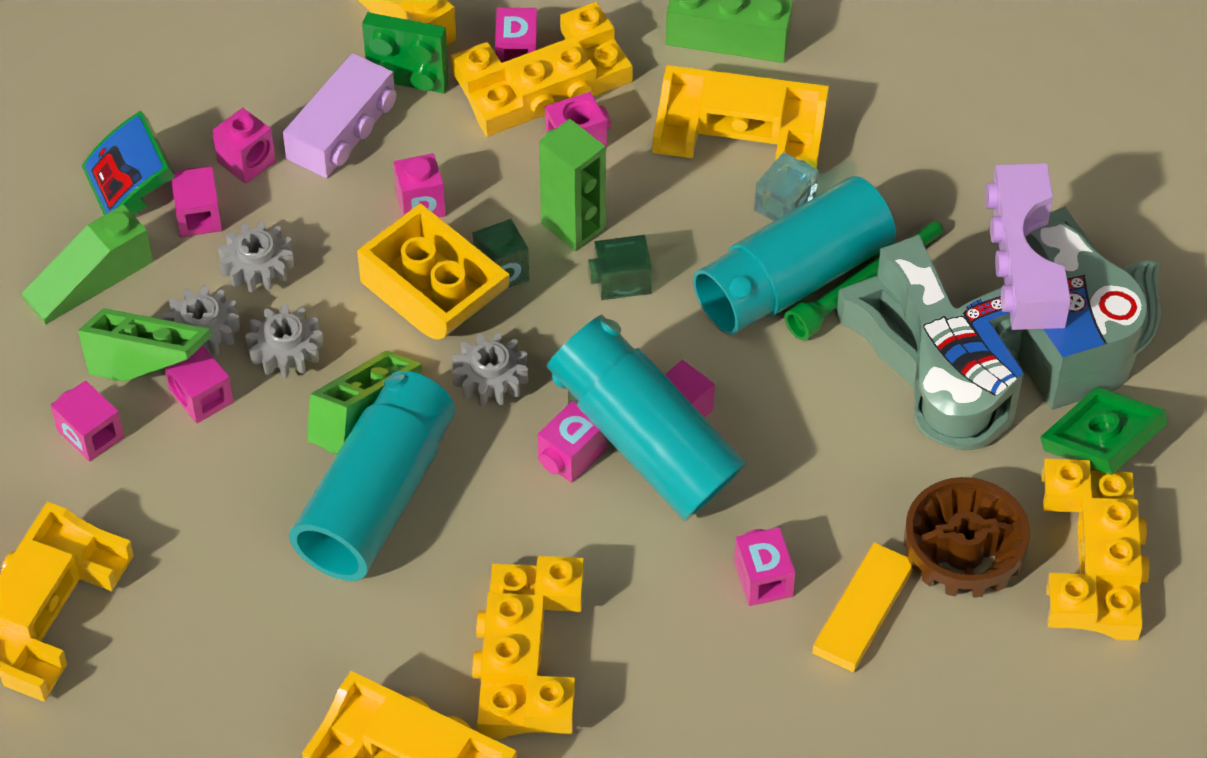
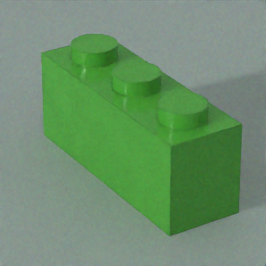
[666,0,793,63]
[539,119,606,251]

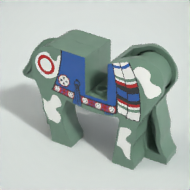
[836,207,1161,450]

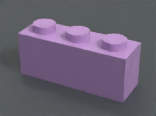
[283,53,397,178]

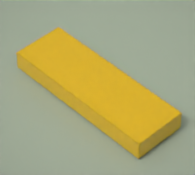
[812,543,914,673]

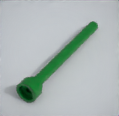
[784,221,943,341]

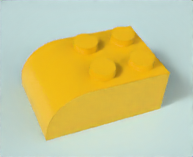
[357,203,510,340]

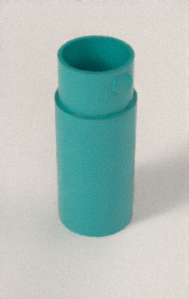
[693,176,896,335]
[546,315,747,522]
[289,371,456,581]

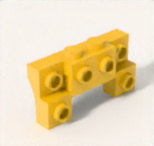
[451,2,633,137]
[652,65,829,175]
[1041,458,1149,640]
[0,501,134,702]
[472,556,584,739]
[302,671,517,758]

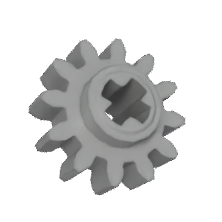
[218,221,295,292]
[162,285,241,356]
[245,304,324,378]
[452,332,529,406]

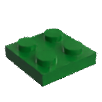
[362,12,449,94]
[1040,387,1168,475]

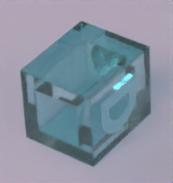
[754,152,818,221]

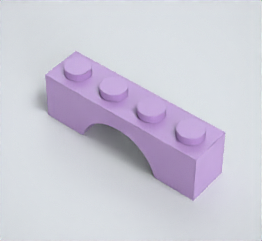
[985,163,1071,330]

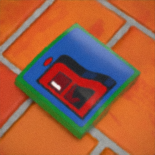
[82,110,176,215]

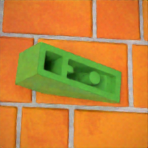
[21,204,153,325]
[78,308,212,382]
[307,350,422,454]

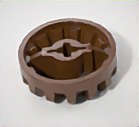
[903,477,1030,598]

